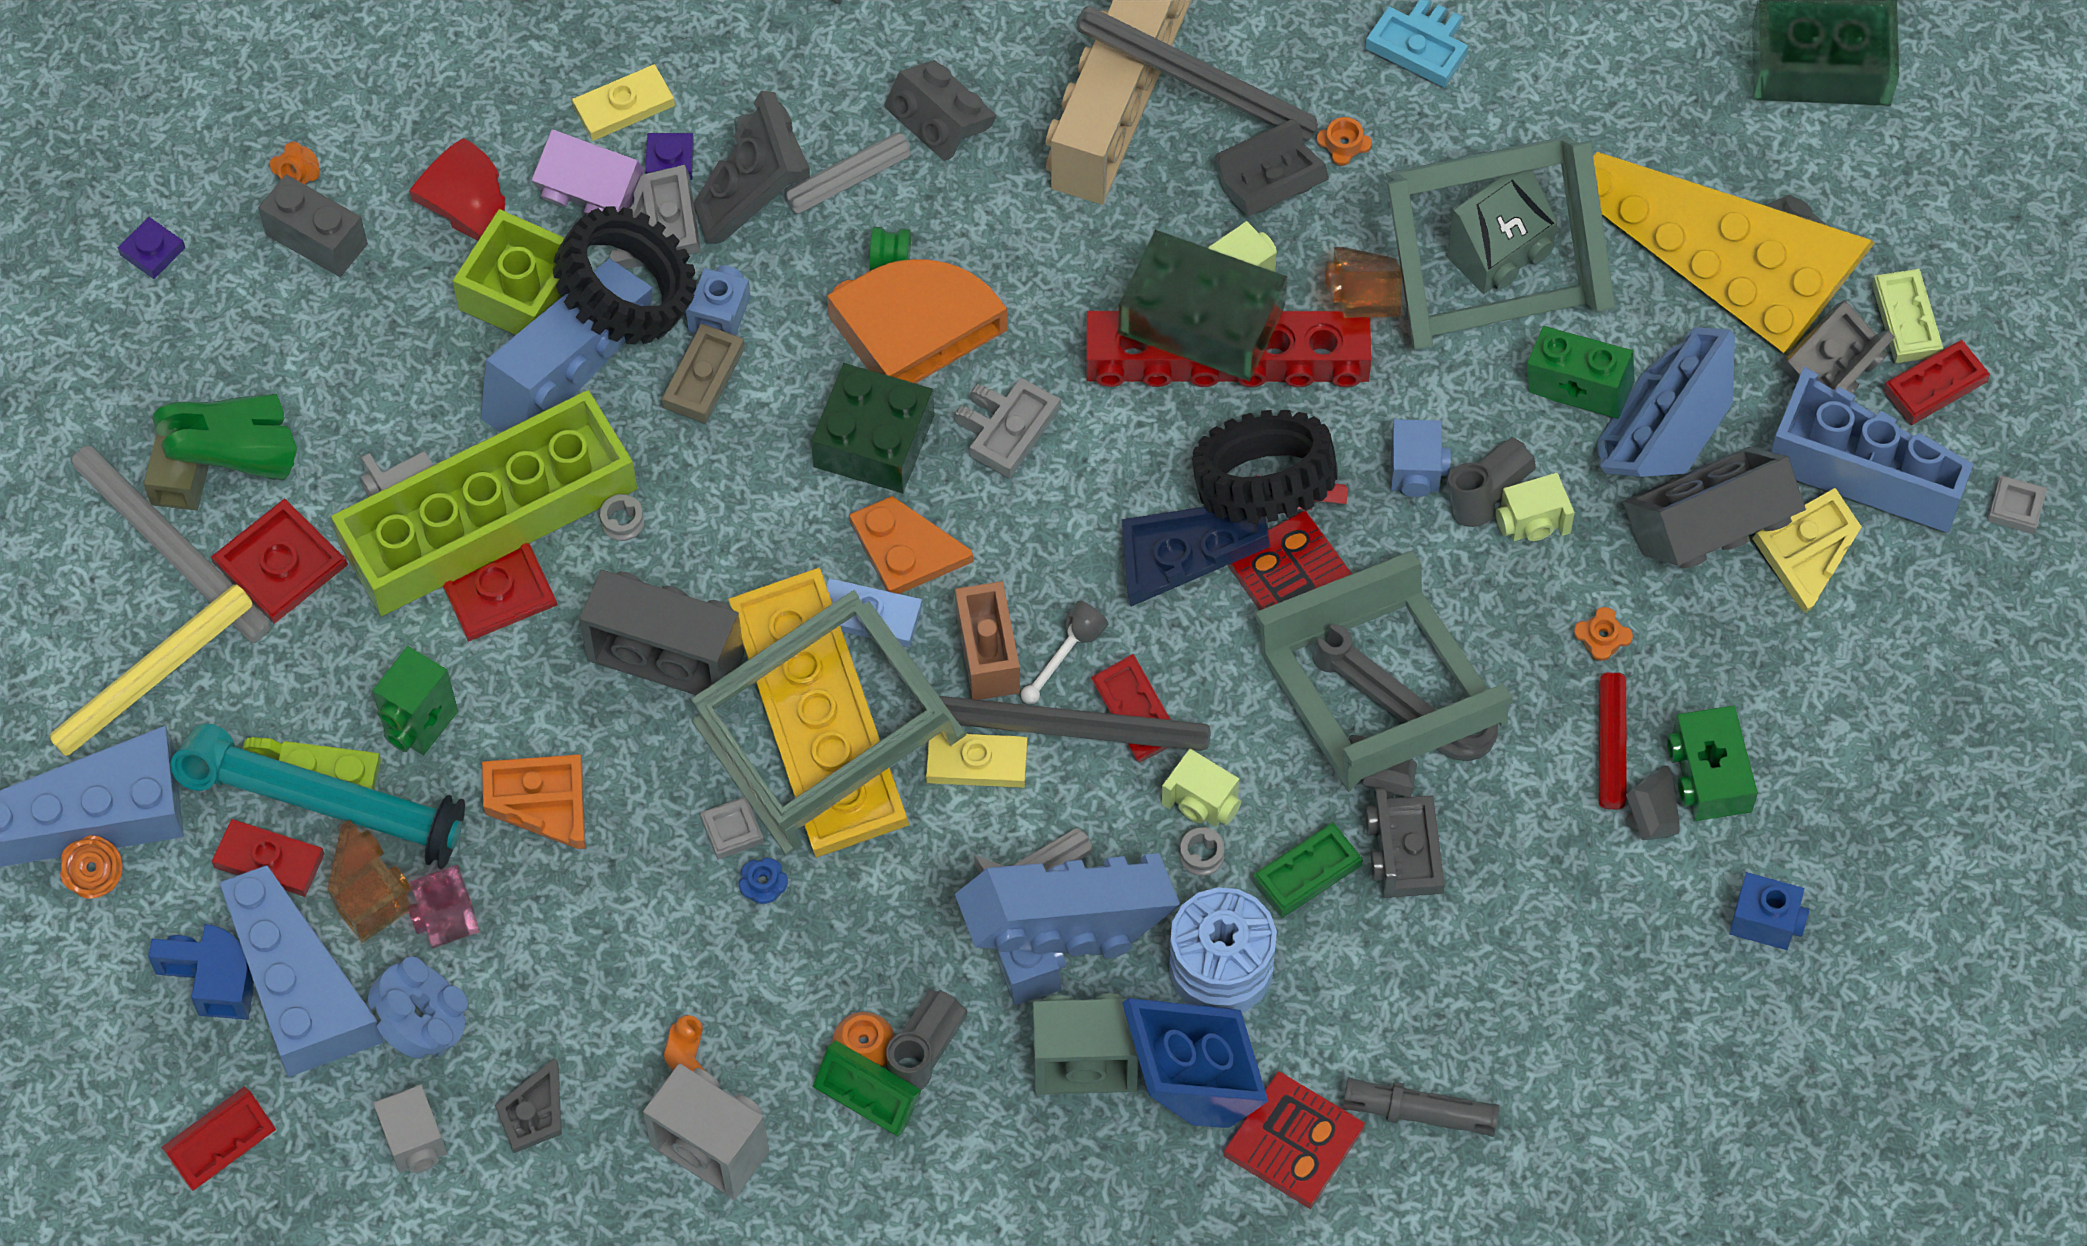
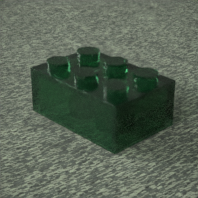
[1752,0,1899,106]
[1118,229,1287,381]

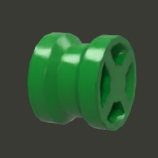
[869,227,911,271]

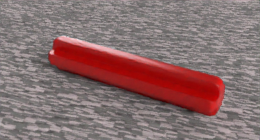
[1599,672,1627,810]

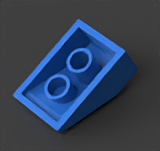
[1122,998,1268,1128]

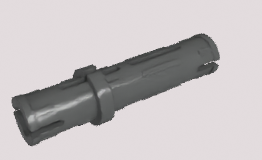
[1342,1077,1499,1137]

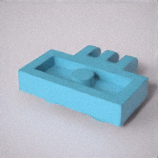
[1365,0,1468,88]

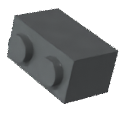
[258,174,368,278]

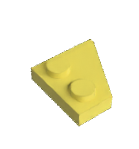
[1752,488,1862,613]

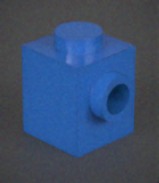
[1729,872,1810,950]

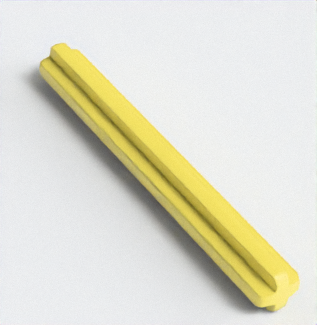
[49,584,253,756]

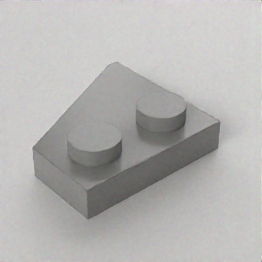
[609,165,701,269]

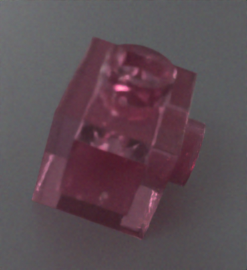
[407,865,480,948]

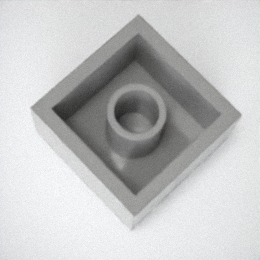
[643,1063,769,1200]

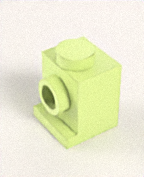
[1496,473,1575,541]
[1162,749,1242,827]

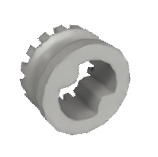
[600,494,644,541]
[1180,827,1225,876]

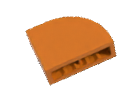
[827,259,1008,384]

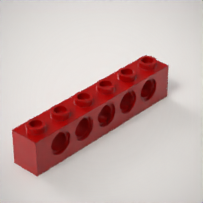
[1087,311,1372,387]

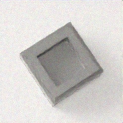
[1988,475,2047,534]
[700,796,764,860]

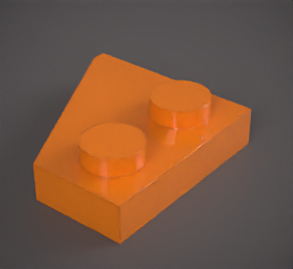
[849,496,974,594]
[482,754,586,849]

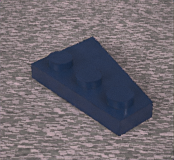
[1122,507,1270,607]

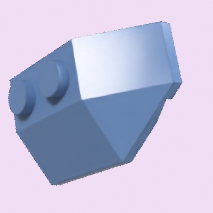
[1597,327,1735,477]

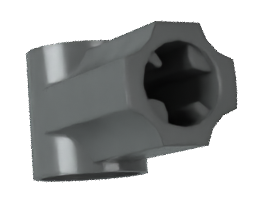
[1448,437,1536,527]
[886,990,967,1090]

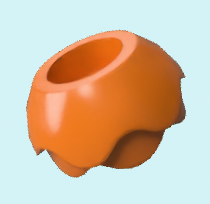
[60,835,122,899]
[832,1011,895,1067]

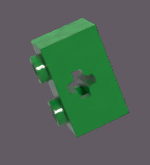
[1527,326,1635,419]
[372,646,458,756]
[1667,705,1758,822]

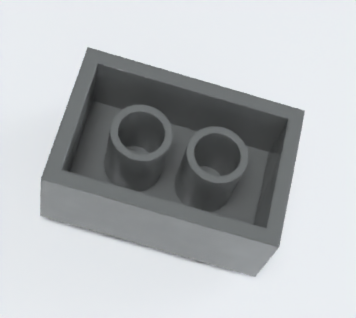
[1623,447,1806,568]
[579,569,744,704]

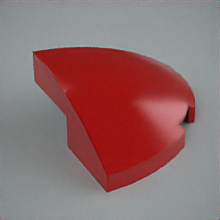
[409,138,505,241]

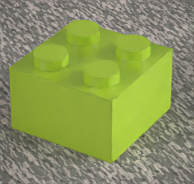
[452,209,565,335]

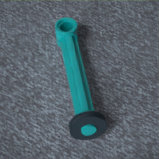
[170,723,465,869]

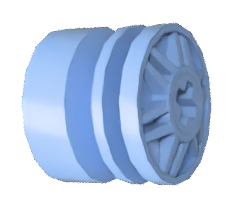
[1169,887,1277,1012]

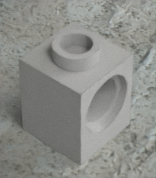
[373,1085,447,1173]

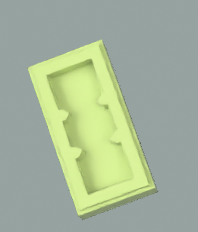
[1872,269,1943,363]

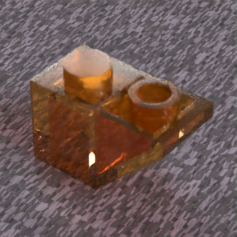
[1325,247,1402,318]
[328,819,412,943]

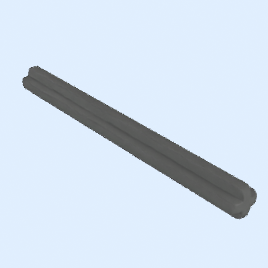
[1076,6,1318,141]
[922,696,1211,751]

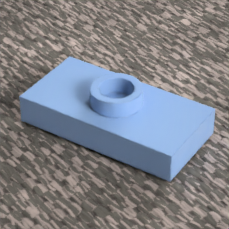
[827,578,923,647]

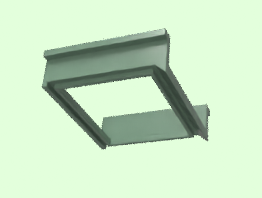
[1386,136,1615,349]
[1255,550,1513,792]
[691,590,966,855]

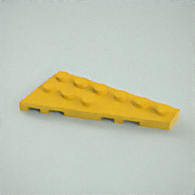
[1593,152,1875,355]

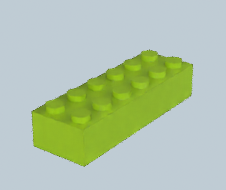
[331,389,638,617]

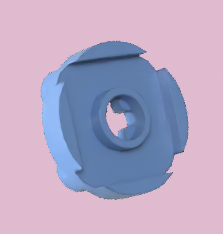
[368,956,468,1059]

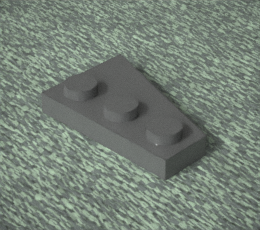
[694,90,802,244]

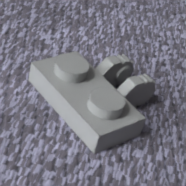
[953,378,1061,478]

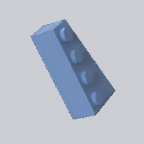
[481,258,653,433]
[1771,366,1973,533]
[0,726,184,867]
[955,853,1180,959]
[219,865,384,1077]

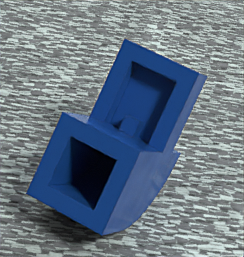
[148,924,254,1020]

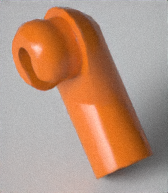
[664,1015,706,1071]

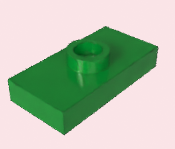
[1253,822,1363,918]
[812,1040,921,1137]

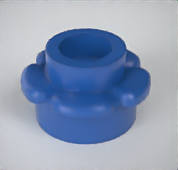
[739,858,788,904]

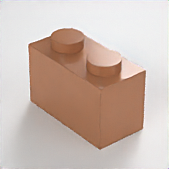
[955,581,1020,700]

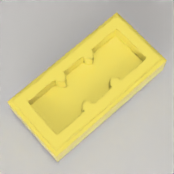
[572,64,675,141]
[926,733,1028,788]

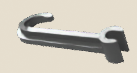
[1312,624,1498,761]

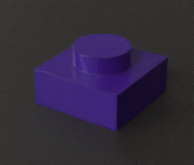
[645,133,694,180]
[117,217,185,279]

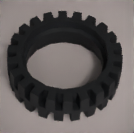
[553,206,697,345]
[1192,410,1338,523]

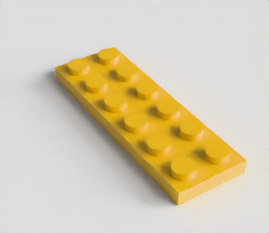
[728,567,909,858]

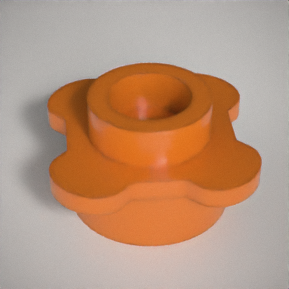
[1317,117,1372,166]
[270,141,320,185]
[1574,607,1633,661]

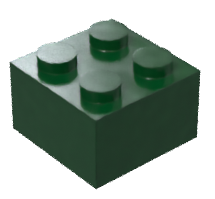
[811,363,935,494]

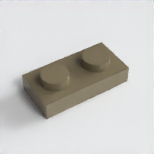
[662,323,745,424]

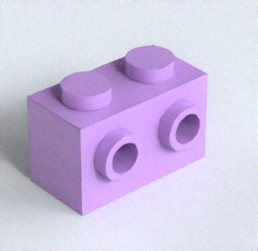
[531,129,644,215]

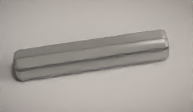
[785,132,911,213]

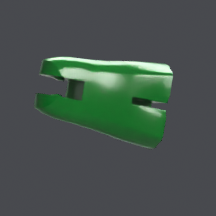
[152,394,297,480]

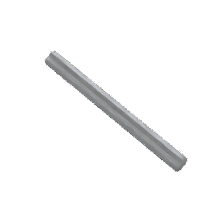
[71,445,271,643]

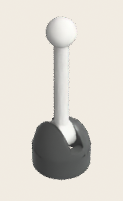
[1021,601,1108,705]

